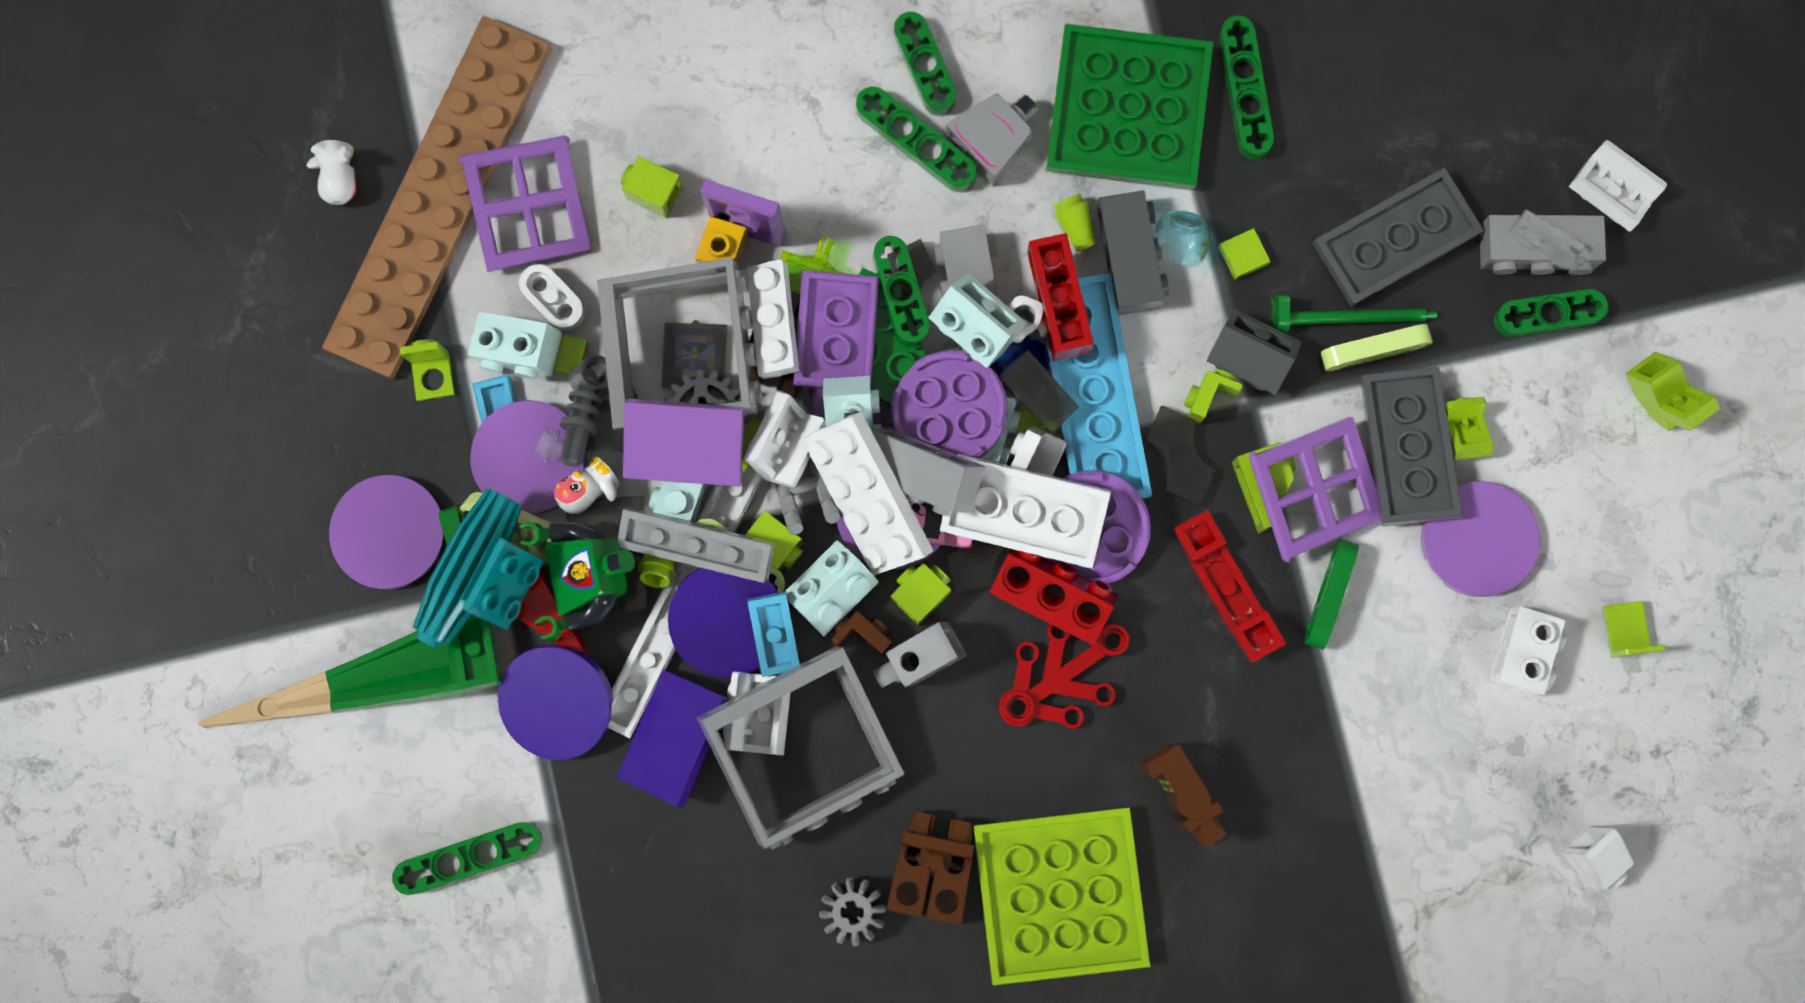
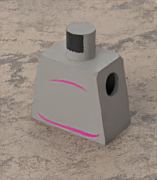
[946,94,1038,187]
[873,622,968,691]

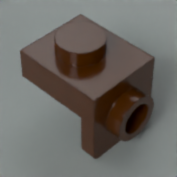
[831,611,893,656]

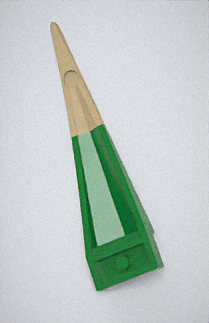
[198,614,502,728]

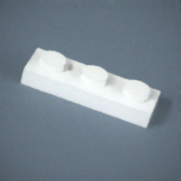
[747,259,800,379]

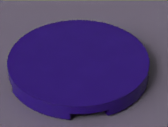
[668,567,778,678]
[498,643,614,760]

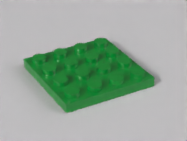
[1046,23,1213,190]

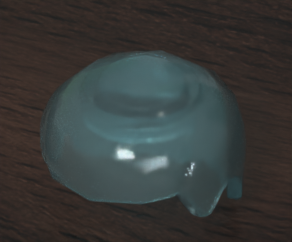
[1155,210,1212,267]

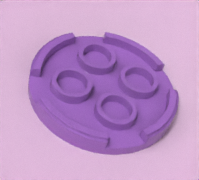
[891,351,1008,459]
[470,400,587,515]
[1042,470,1150,584]
[329,475,446,590]
[1421,481,1540,597]

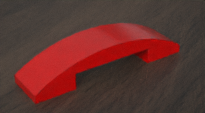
[1174,510,1286,664]

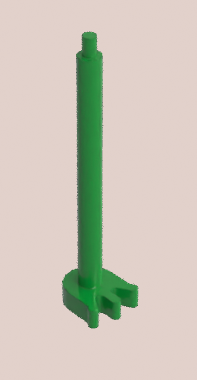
[1271,295,1437,334]

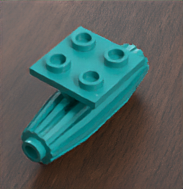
[413,488,544,649]

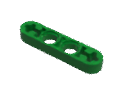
[1219,15,1274,160]
[856,86,976,192]
[392,822,543,895]

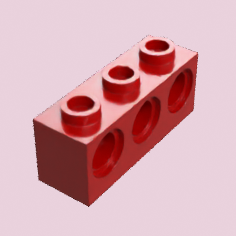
[1027,233,1094,362]
[989,549,1118,646]

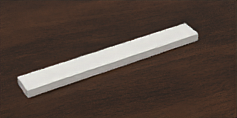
[608,467,763,739]

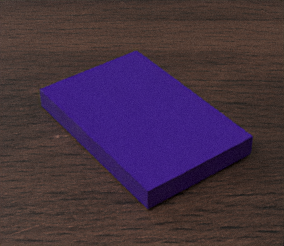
[616,670,730,808]

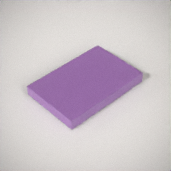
[700,179,786,247]
[793,270,879,389]
[623,399,744,487]

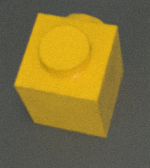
[695,216,749,266]

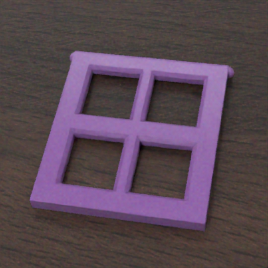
[458,135,591,272]
[1249,417,1381,563]

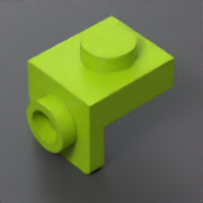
[1184,369,1243,424]
[1446,396,1494,461]

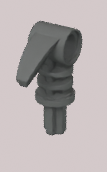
[559,355,639,467]

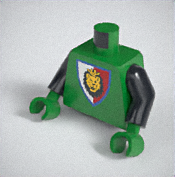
[519,521,635,642]

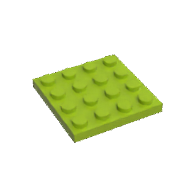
[973,807,1150,985]

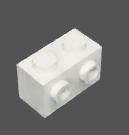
[1488,606,1567,697]

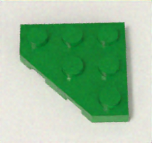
[859,267,926,405]

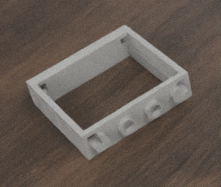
[597,258,762,437]
[696,646,905,850]

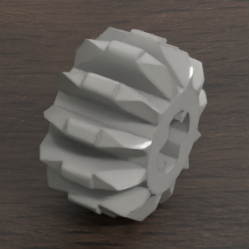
[819,877,886,946]

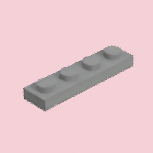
[617,507,775,583]

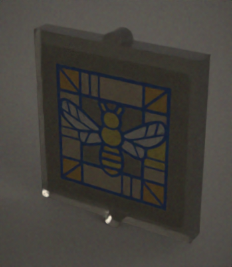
[662,320,727,394]

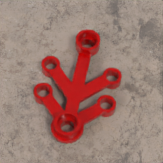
[999,624,1129,729]

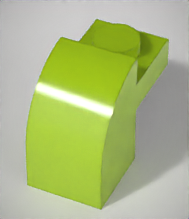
[1625,352,1720,431]

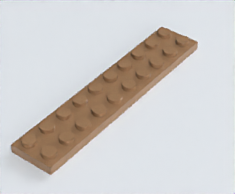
[322,15,552,380]

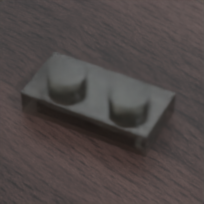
[998,351,1079,434]

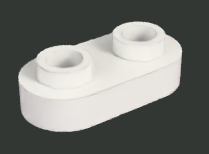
[519,264,585,331]

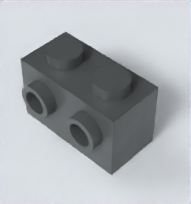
[1206,308,1302,395]

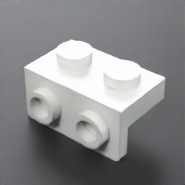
[1569,140,1667,232]
[743,392,826,488]
[1010,426,1067,476]
[723,672,790,756]

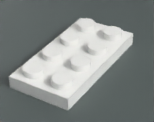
[802,411,933,576]
[940,454,1111,568]

